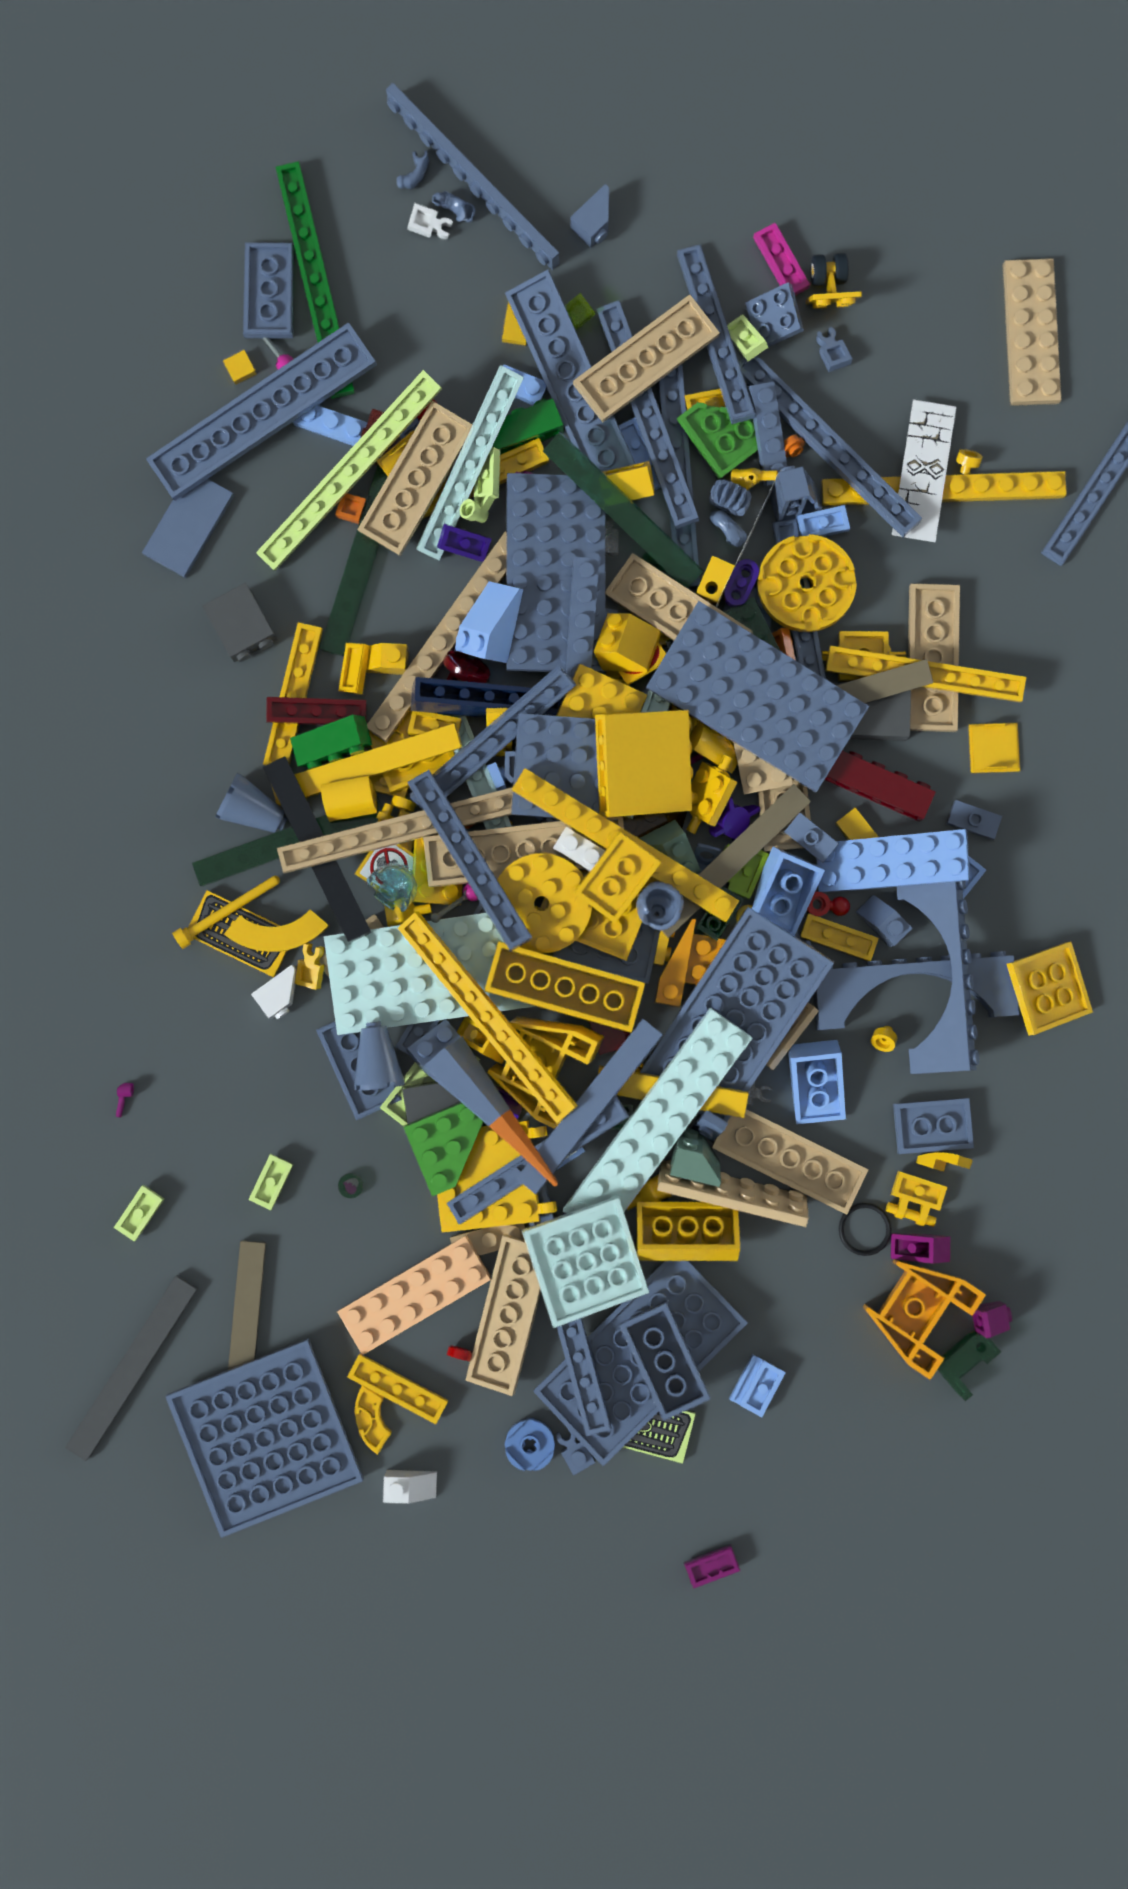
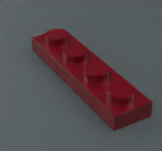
[266,697,366,725]

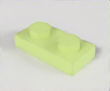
[727,314,768,361]
[248,1154,294,1210]
[114,1185,164,1241]

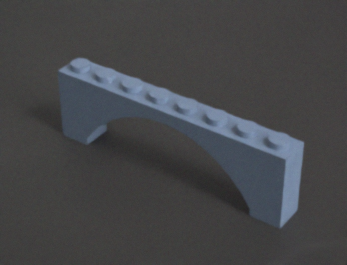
[897,881,979,1074]
[813,951,1019,1030]

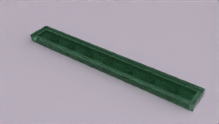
[543,431,704,588]
[320,465,388,657]
[192,796,382,887]

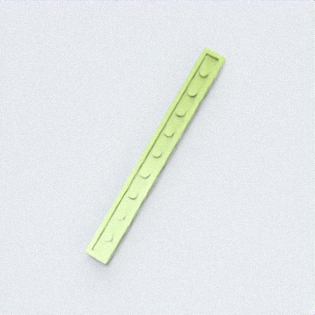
[256,370,442,571]

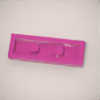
[753,223,810,296]

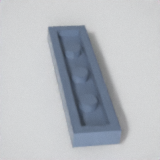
[748,382,787,486]

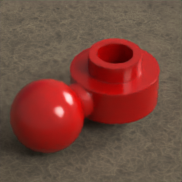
[806,892,850,917]

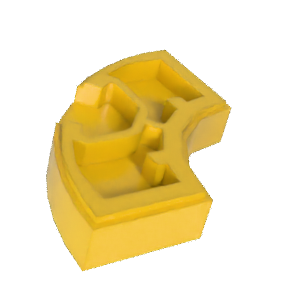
[355,1386,392,1455]

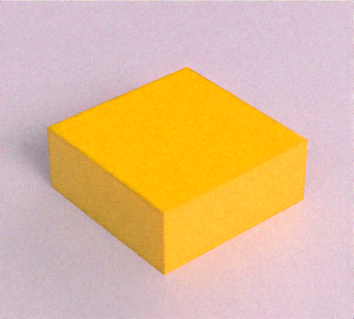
[223,350,257,385]

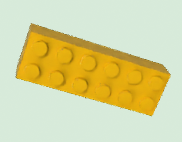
[484,942,645,1033]

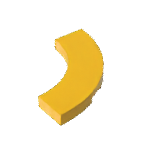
[224,910,329,952]

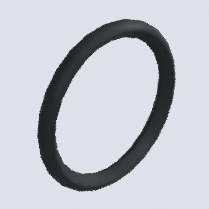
[839,1203,891,1256]

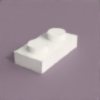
[553,827,605,872]

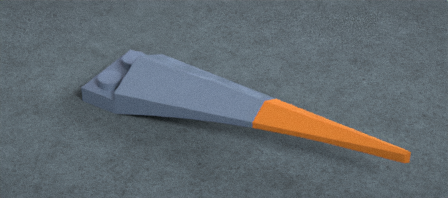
[406,1019,558,1186]

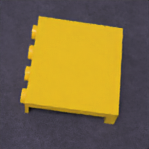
[595,710,694,817]

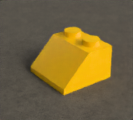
[594,613,661,672]

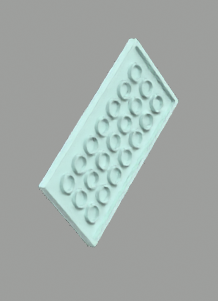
[324,913,535,1035]

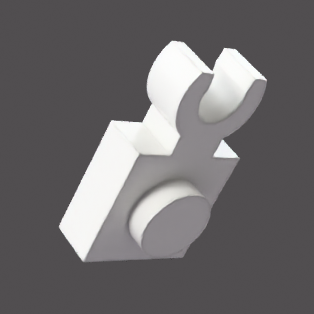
[407,203,453,240]

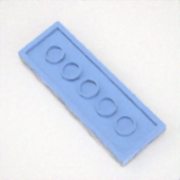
[817,829,970,893]

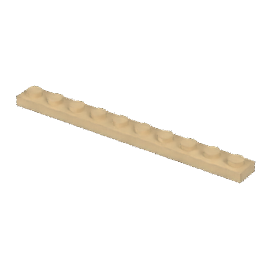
[367,531,506,743]
[277,787,513,874]

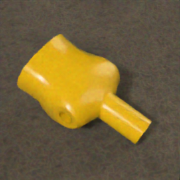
[731,468,778,490]
[384,898,432,927]
[627,1174,672,1210]

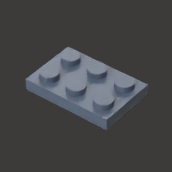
[893,1098,974,1154]

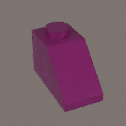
[891,1233,950,1264]
[972,1301,1012,1338]

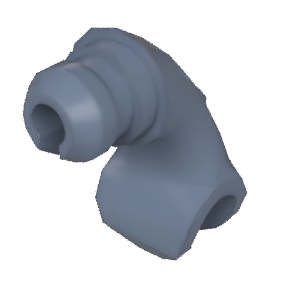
[397,151,430,190]
[432,191,475,222]
[710,510,747,547]

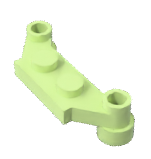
[460,446,500,523]

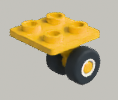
[806,253,862,309]

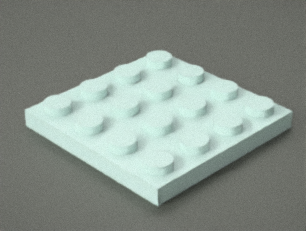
[522,1196,649,1328]

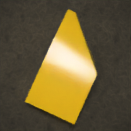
[916,1152,973,1172]

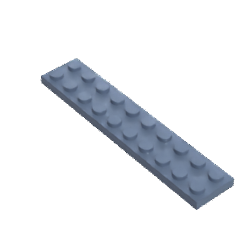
[505,269,635,514]
[146,322,377,501]

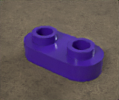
[723,559,759,608]

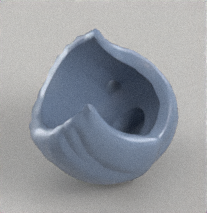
[636,882,684,930]

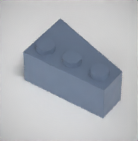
[770,466,823,521]

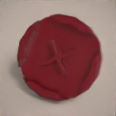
[443,650,491,683]

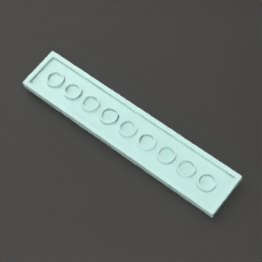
[563,1008,752,1214]

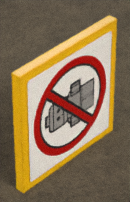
[354,844,414,901]

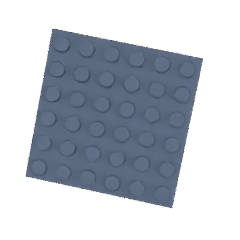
[165,1338,364,1538]

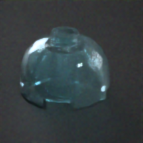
[367,863,417,912]

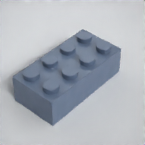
[620,1302,710,1421]

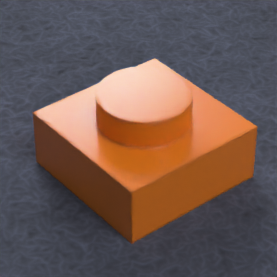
[335,493,367,524]

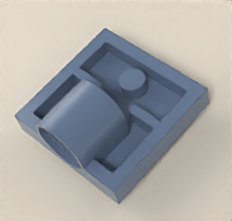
[745,282,804,347]

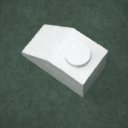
[251,965,297,1020]
[383,1470,437,1503]

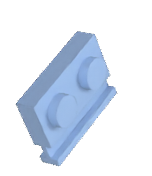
[729,1354,786,1417]

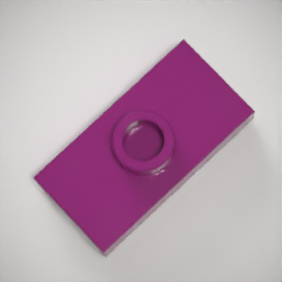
[684,1544,741,1589]

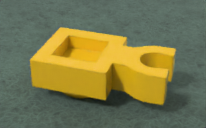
[295,943,325,990]

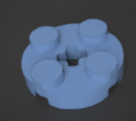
[505,1417,555,1471]

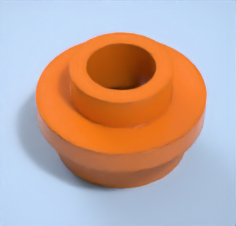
[784,434,805,458]

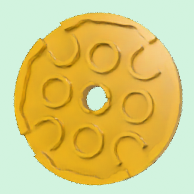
[757,534,857,632]
[497,852,592,953]

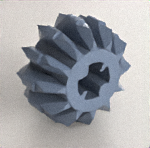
[709,479,752,516]

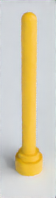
[172,876,280,949]

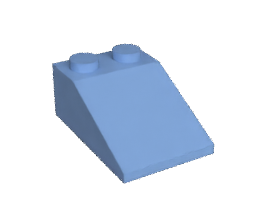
[455,581,523,663]
[752,846,825,936]
[788,1040,846,1124]

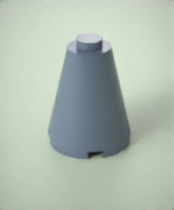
[215,773,288,833]
[354,1021,405,1090]

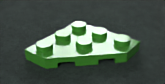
[676,402,758,479]
[403,1102,483,1196]

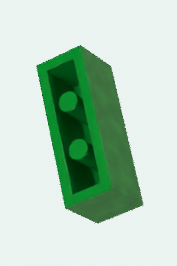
[493,398,564,455]
[290,715,372,770]

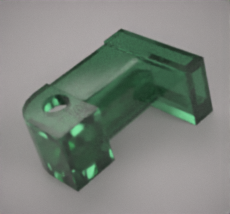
[937,1331,1001,1401]

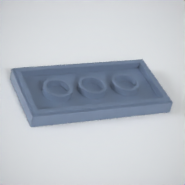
[243,243,295,338]
[142,479,234,578]
[316,1021,402,1120]

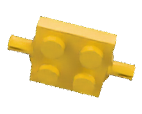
[821,631,906,682]
[686,754,737,834]

